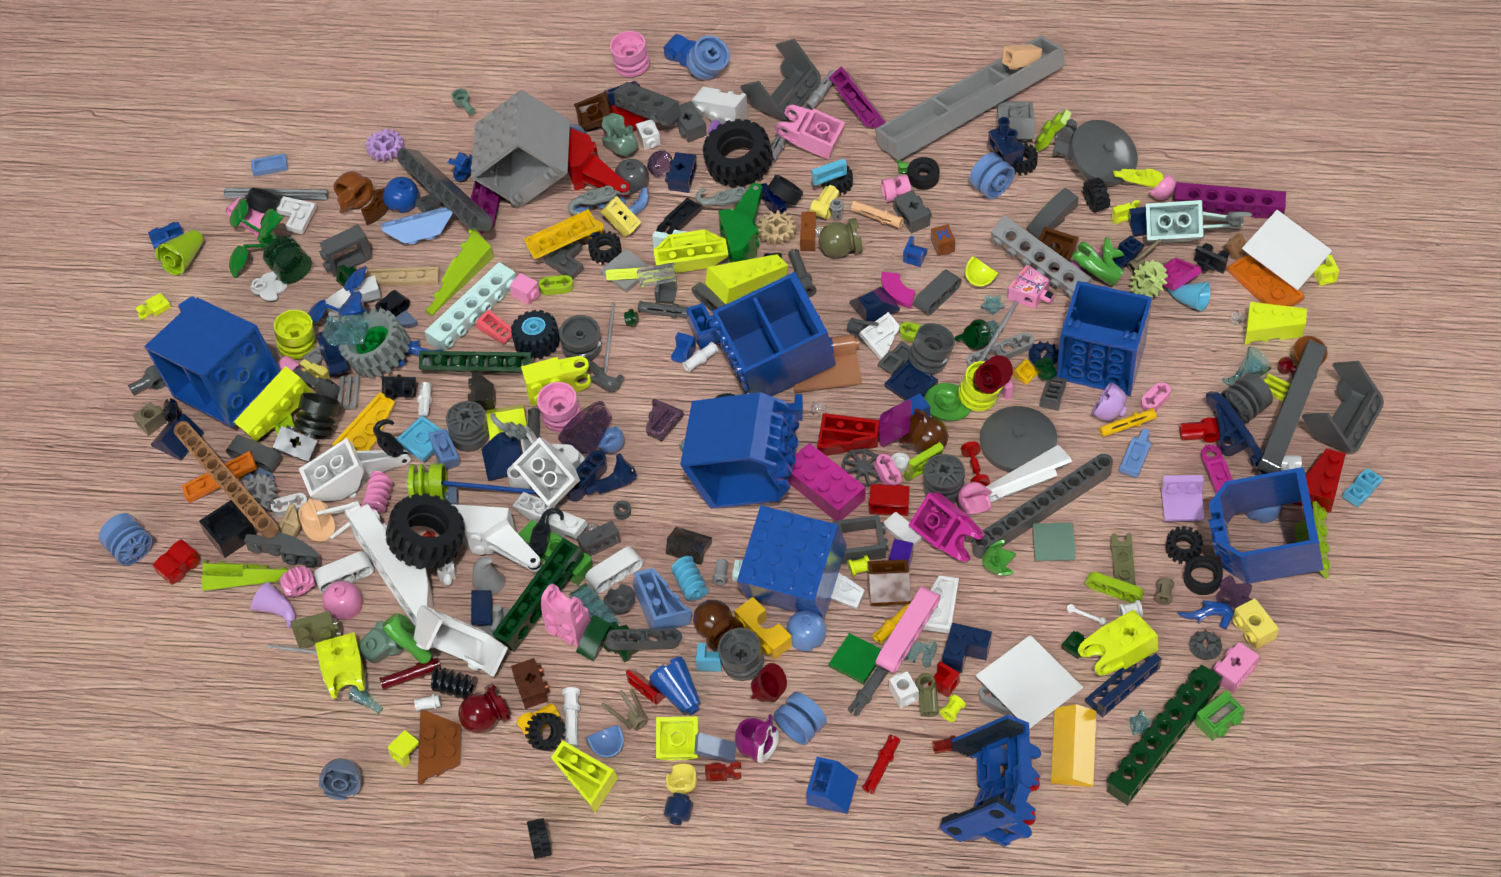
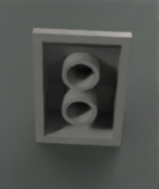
[997,101,1035,141]

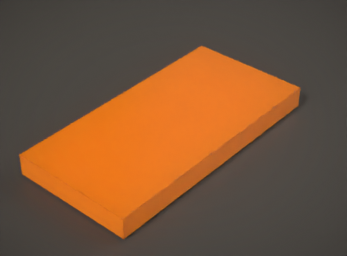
[1227,254,1305,307]

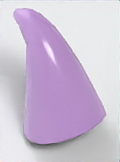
[250,582,296,628]

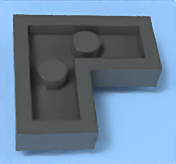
[544,241,584,279]

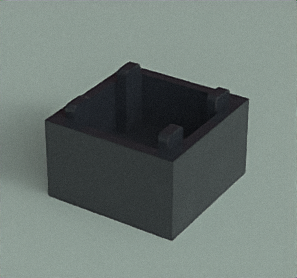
[199,500,257,558]

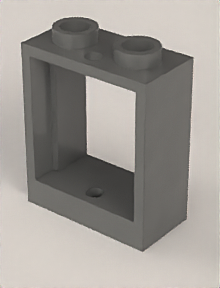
[319,224,372,277]
[832,515,889,564]

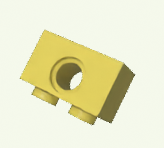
[1233,598,1279,649]

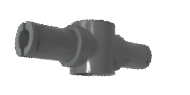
[128,365,166,396]

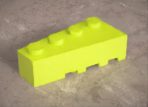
[705,254,788,305]
[234,366,314,441]

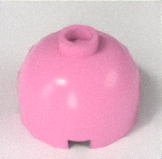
[322,580,363,621]

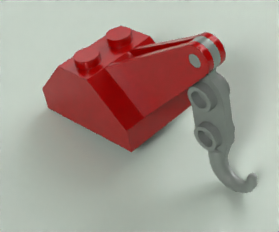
[567,128,631,215]

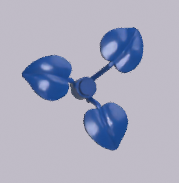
[308,266,370,324]

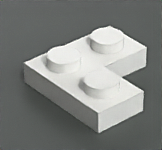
[276,196,317,234]

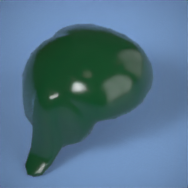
[955,319,991,349]

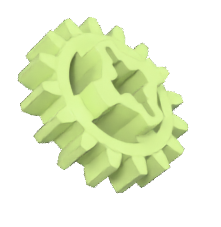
[1130,260,1168,298]

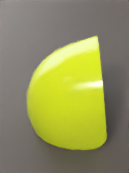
[965,256,1000,286]

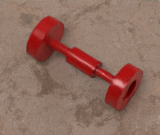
[961,441,990,487]

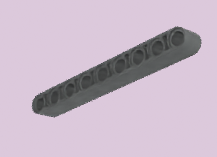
[397,148,492,232]
[1257,339,1327,473]
[972,454,1113,559]

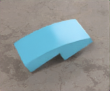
[1342,468,1384,507]

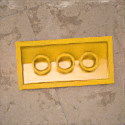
[523,209,600,260]
[1051,704,1096,787]

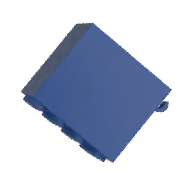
[1057,281,1152,396]
[737,505,847,620]

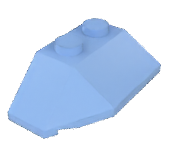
[380,207,453,244]

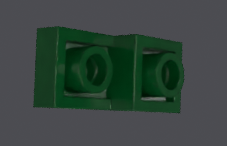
[576,614,612,662]

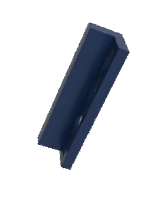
[1085,653,1162,718]

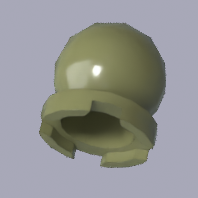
[819,218,863,257]

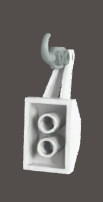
[490,413,580,508]

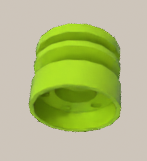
[407,463,447,500]

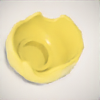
[666,763,697,795]

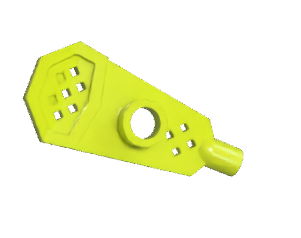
[1113,169,1164,188]

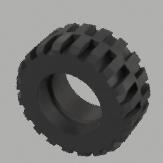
[703,119,773,187]
[385,493,465,570]

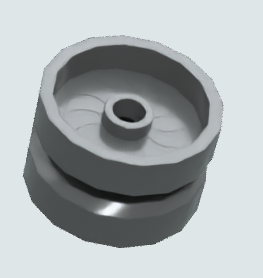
[559,315,602,363]

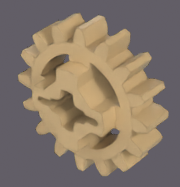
[757,210,796,246]

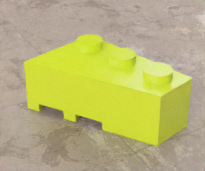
[1244,302,1307,345]
[551,740,618,813]

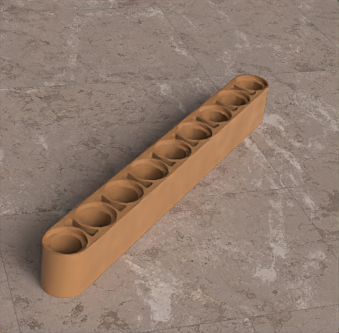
[174,421,279,538]

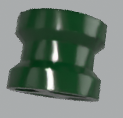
[1035,357,1057,381]

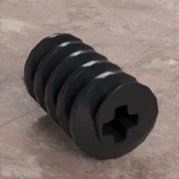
[431,665,477,700]

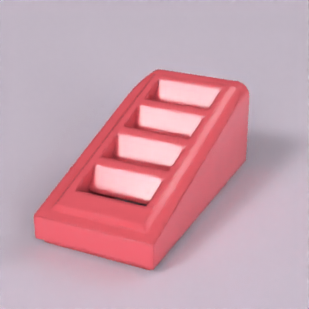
[475,309,512,345]

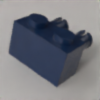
[988,117,1025,165]

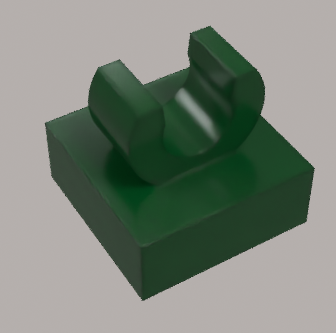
[336,264,357,287]
[1061,631,1090,659]

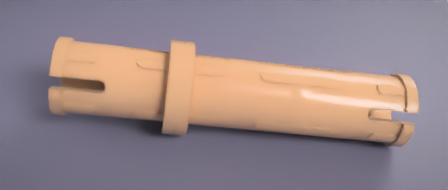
[851,200,904,229]

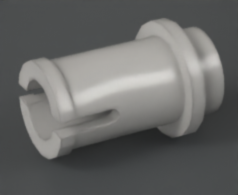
[830,198,844,221]
[712,559,729,586]

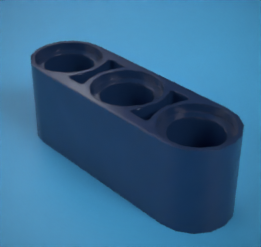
[567,450,607,502]

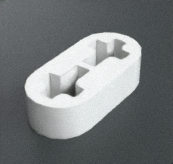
[271,493,308,518]

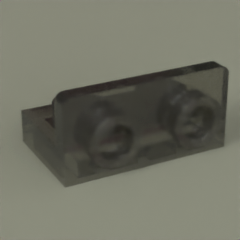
[665,526,712,565]

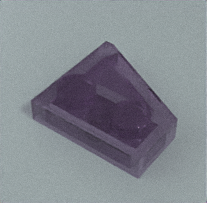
[646,399,684,441]

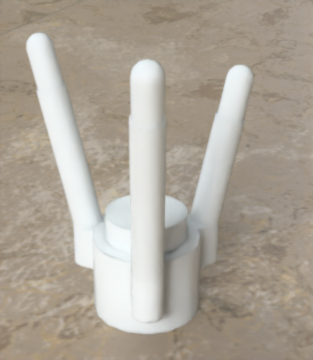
[317,501,361,539]

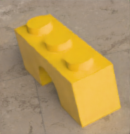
[734,597,793,660]

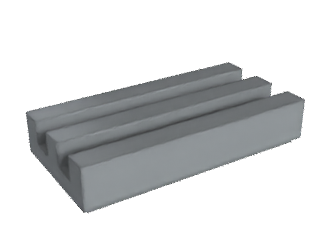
[338,375,360,410]

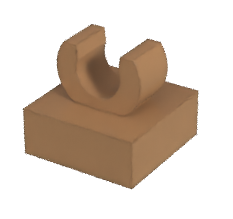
[1223,233,1246,260]

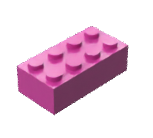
[787,443,866,521]

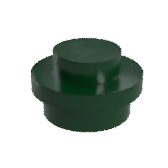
[624,309,639,327]

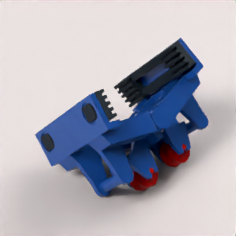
[940,715,1041,846]

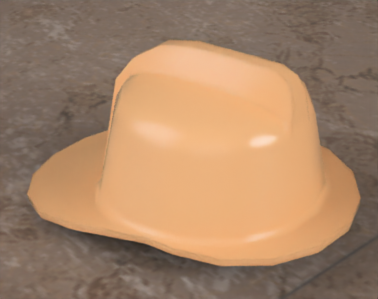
[298,498,335,542]

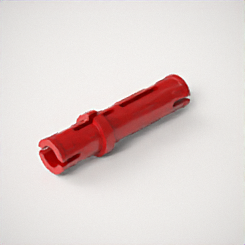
[862,734,901,794]

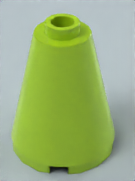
[155,230,204,276]

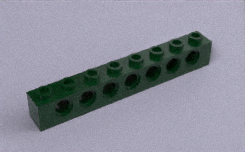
[1106,664,1223,806]

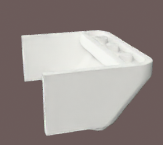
[414,604,508,677]

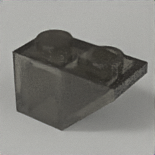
[468,370,496,411]

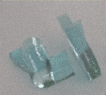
[905,641,937,668]

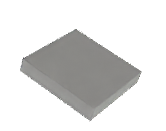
[600,249,650,293]

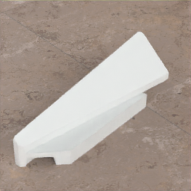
[986,445,1072,503]

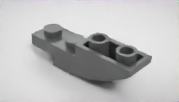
[244,532,322,567]

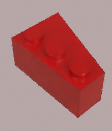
[817,413,880,456]
[1292,448,1346,513]

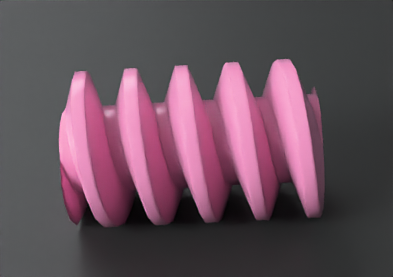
[361,471,393,513]

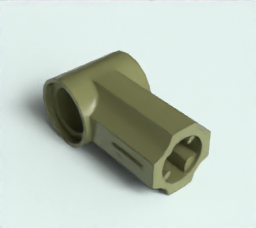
[916,673,939,717]

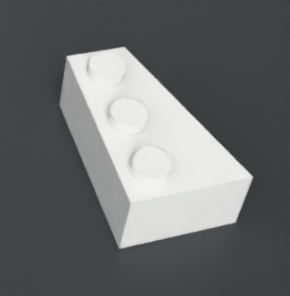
[692,87,748,124]

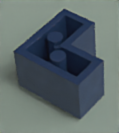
[942,623,992,673]

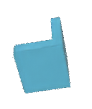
[696,643,722,672]

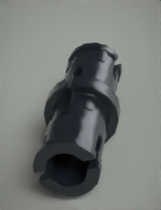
[163,398,179,423]

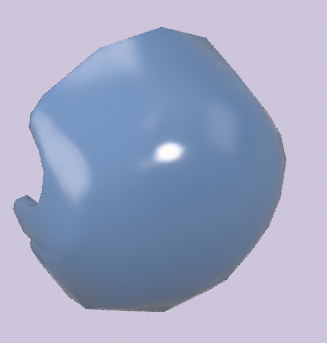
[595,426,625,454]

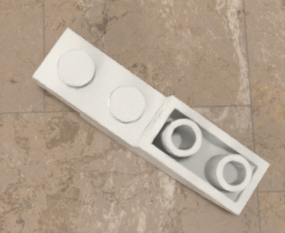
[512,492,588,539]

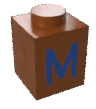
[931,224,955,256]

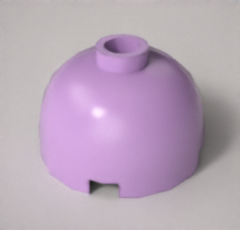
[1091,382,1128,421]

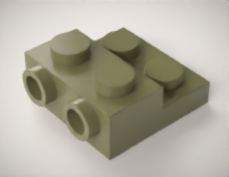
[290,611,342,648]

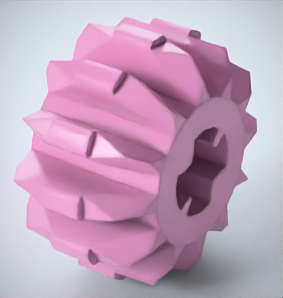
[280,566,315,597]

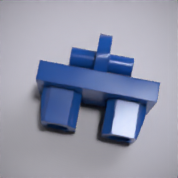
[448,152,473,181]
[148,222,183,250]

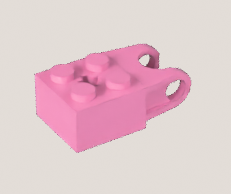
[775,105,845,160]
[541,583,590,647]

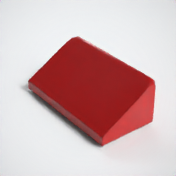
[626,670,665,705]

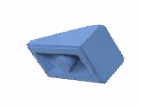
[428,429,459,470]

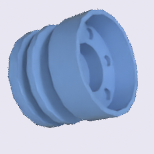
[98,513,152,566]

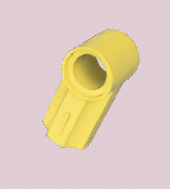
[810,185,839,220]

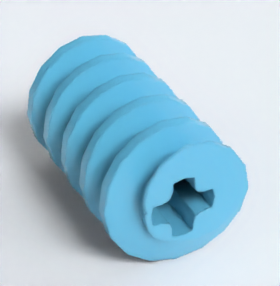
[671,556,709,601]

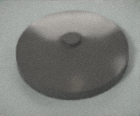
[1069,120,1138,186]
[980,406,1057,472]

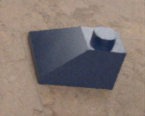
[849,286,900,322]
[481,432,522,481]

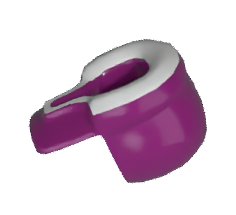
[735,714,779,763]

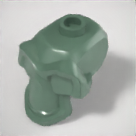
[602,113,638,157]
[359,621,403,663]

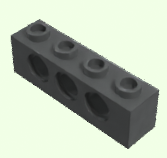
[613,82,681,126]

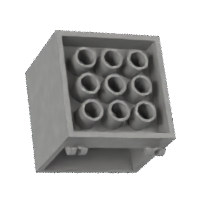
[471,89,570,207]

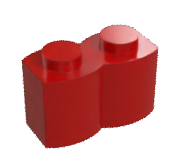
[152,539,200,585]

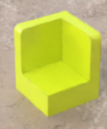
[1313,255,1339,286]
[387,730,419,768]

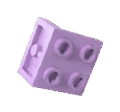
[1161,475,1204,521]

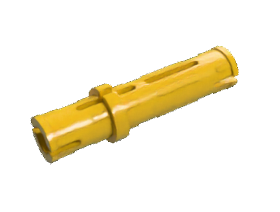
[1099,408,1157,438]
[872,597,914,645]

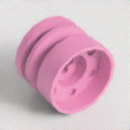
[610,31,650,77]
[537,382,581,433]

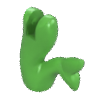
[1072,237,1124,286]
[382,613,431,664]

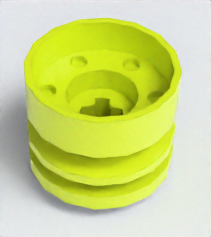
[274,310,316,359]
[958,361,1003,412]

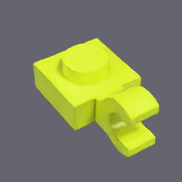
[1111,200,1140,224]
[135,293,171,320]

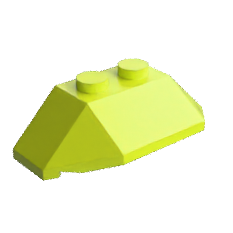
[653,229,728,273]

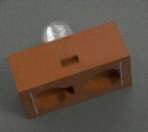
[800,212,825,251]

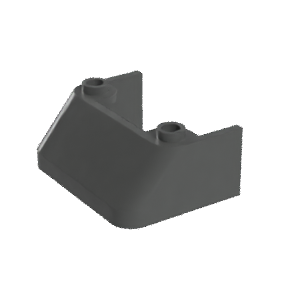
[740,39,821,120]
[1302,360,1384,453]

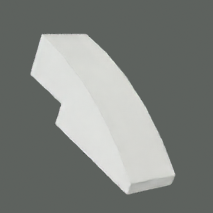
[325,275,381,317]

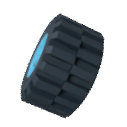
[511,310,560,359]

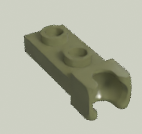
[1110,533,1136,585]

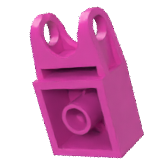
[909,492,985,562]

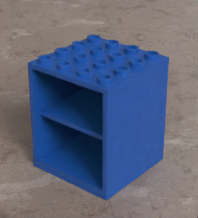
[712,272,836,396]
[144,297,280,427]

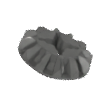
[1189,629,1223,660]

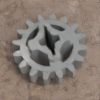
[244,474,278,510]

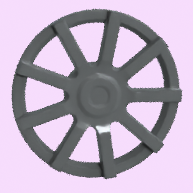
[842,448,883,486]

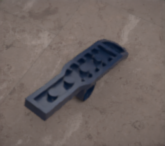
[1206,391,1267,475]

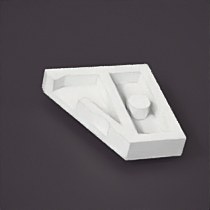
[859,312,900,360]

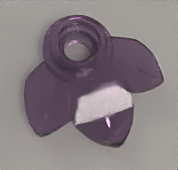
[1216,576,1252,608]

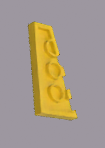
[332,392,395,451]

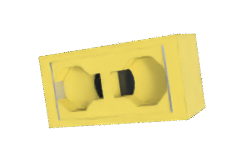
[600,196,641,237]

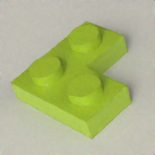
[1034,109,1072,152]

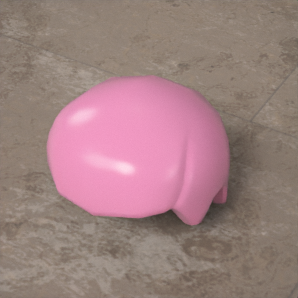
[1149,174,1176,200]

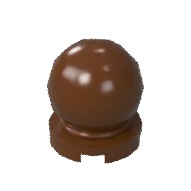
[899,409,949,453]
[693,599,744,651]

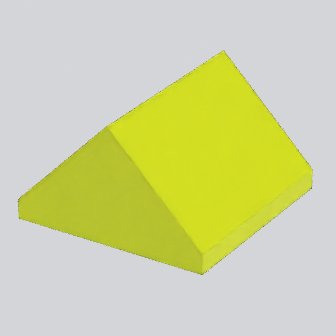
[486,404,527,440]

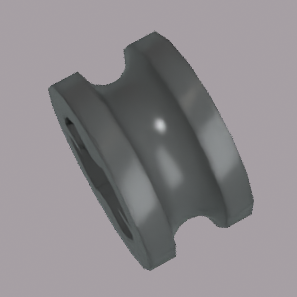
[613,500,631,520]

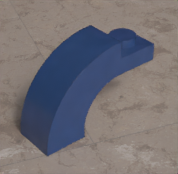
[315,328,348,376]

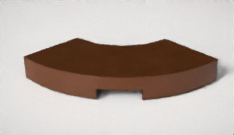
[361,188,389,225]

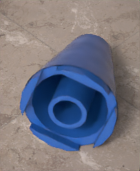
[649,657,701,716]

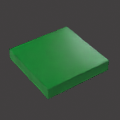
[829,633,882,685]

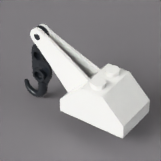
[299,419,411,501]
[452,504,564,572]

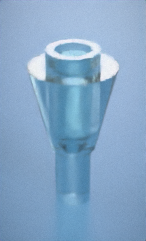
[348,685,383,714]

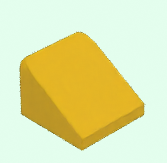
[1012,358,1038,385]

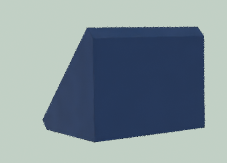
[151,414,204,461]

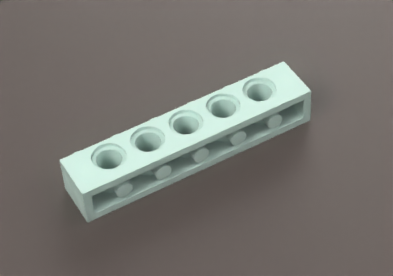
[424,262,516,351]

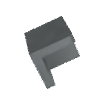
[655,274,678,304]

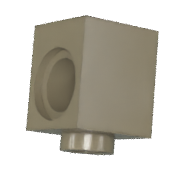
[133,402,166,436]

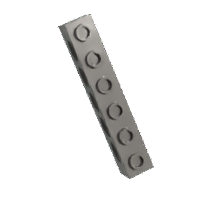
[991,215,1092,299]

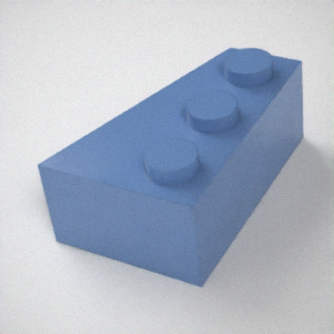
[633,568,692,628]

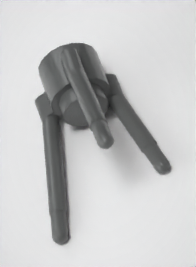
[847,318,879,347]

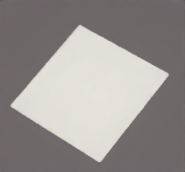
[1242,210,1332,290]
[976,635,1083,729]

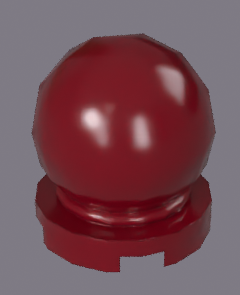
[458,683,511,734]

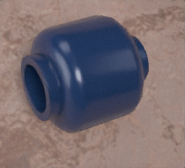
[664,793,693,826]

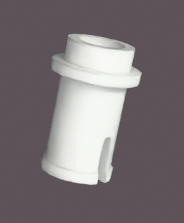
[414,694,441,712]

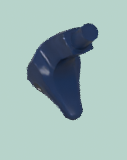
[584,453,637,495]

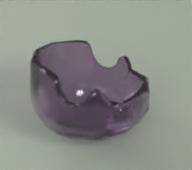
[647,150,672,178]

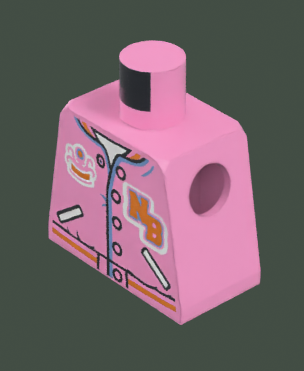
[1008,265,1055,308]

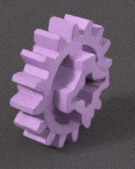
[365,128,404,162]

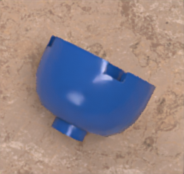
[383,177,419,213]

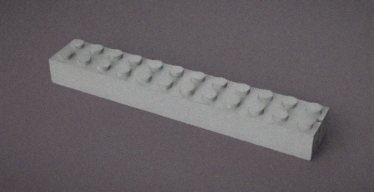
[875,35,1065,160]

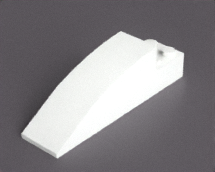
[347,504,434,626]

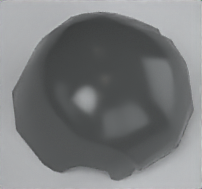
[604,584,634,614]

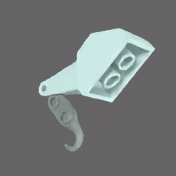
[1146,200,1252,243]

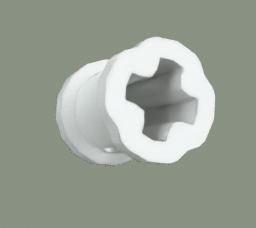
[1118,600,1143,617]

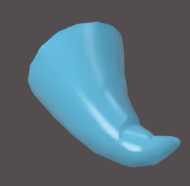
[1168,281,1211,311]

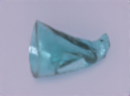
[1222,346,1271,386]

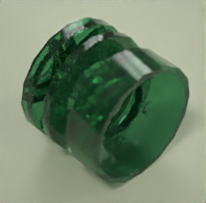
[263,235,312,284]

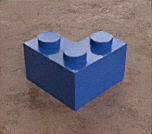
[686,303,720,349]

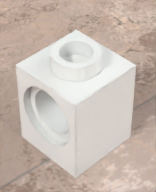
[636,120,661,150]
[889,671,919,709]

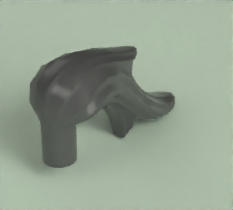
[583,360,624,392]

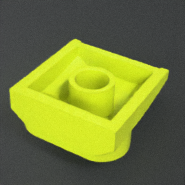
[656,717,699,760]

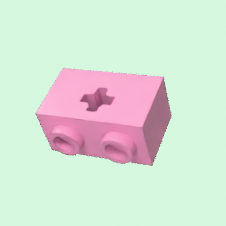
[1213,642,1260,694]

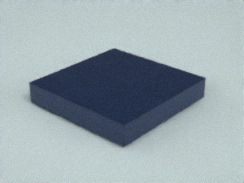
[884,360,938,401]

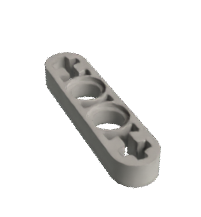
[967,332,1034,367]

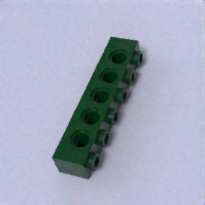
[419,351,534,373]
[492,538,584,652]

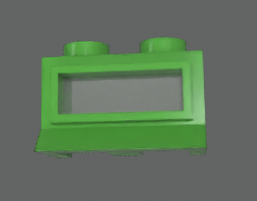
[1195,690,1245,741]

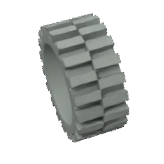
[339,309,410,378]

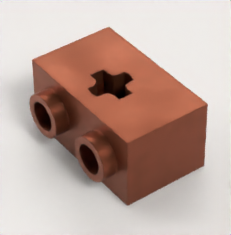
[511,658,550,709]

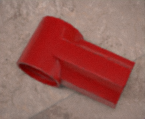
[1179,417,1220,443]

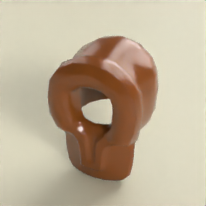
[333,171,373,214]

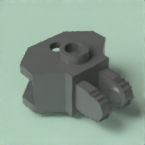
[1053,119,1077,161]

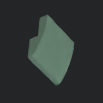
[1033,523,1075,562]

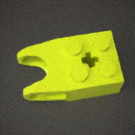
[521,356,591,406]
[1078,609,1158,676]
[315,632,366,700]

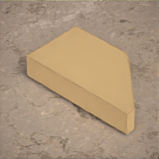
[278,503,302,538]

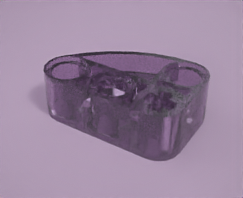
[558,401,612,454]

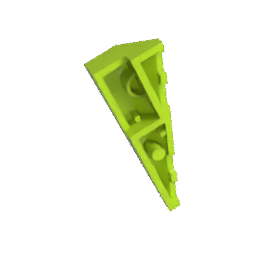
[425,229,494,316]
[202,560,289,591]

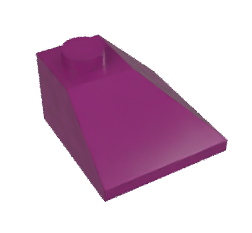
[879,400,912,447]

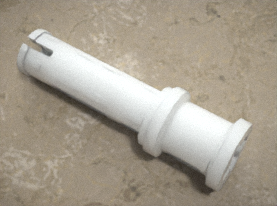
[562,687,580,748]

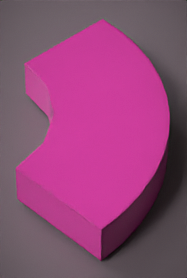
[881,271,915,308]

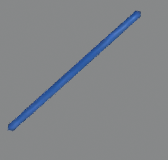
[442,481,537,494]

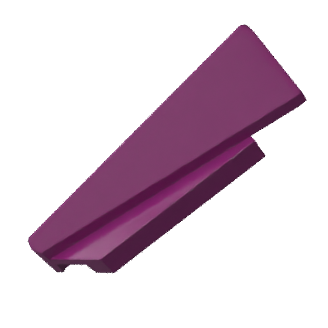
[829,66,887,128]

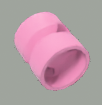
[881,175,911,202]

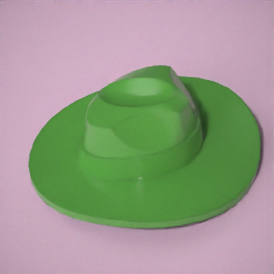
[924,383,971,421]

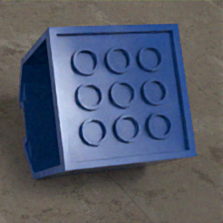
[680,392,800,509]
[1208,467,1324,584]

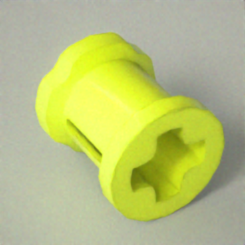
[847,555,870,577]
[939,695,966,722]

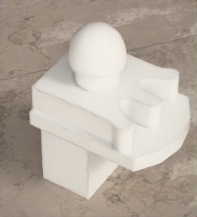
[436,561,457,586]

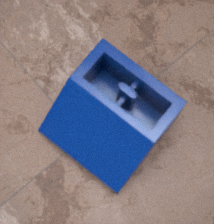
[806,757,858,814]

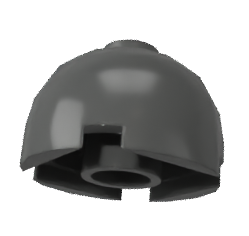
[615,159,650,194]

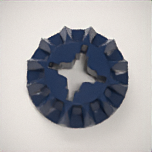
[1029,341,1059,364]

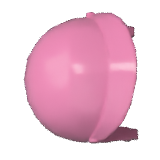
[958,482,992,515]

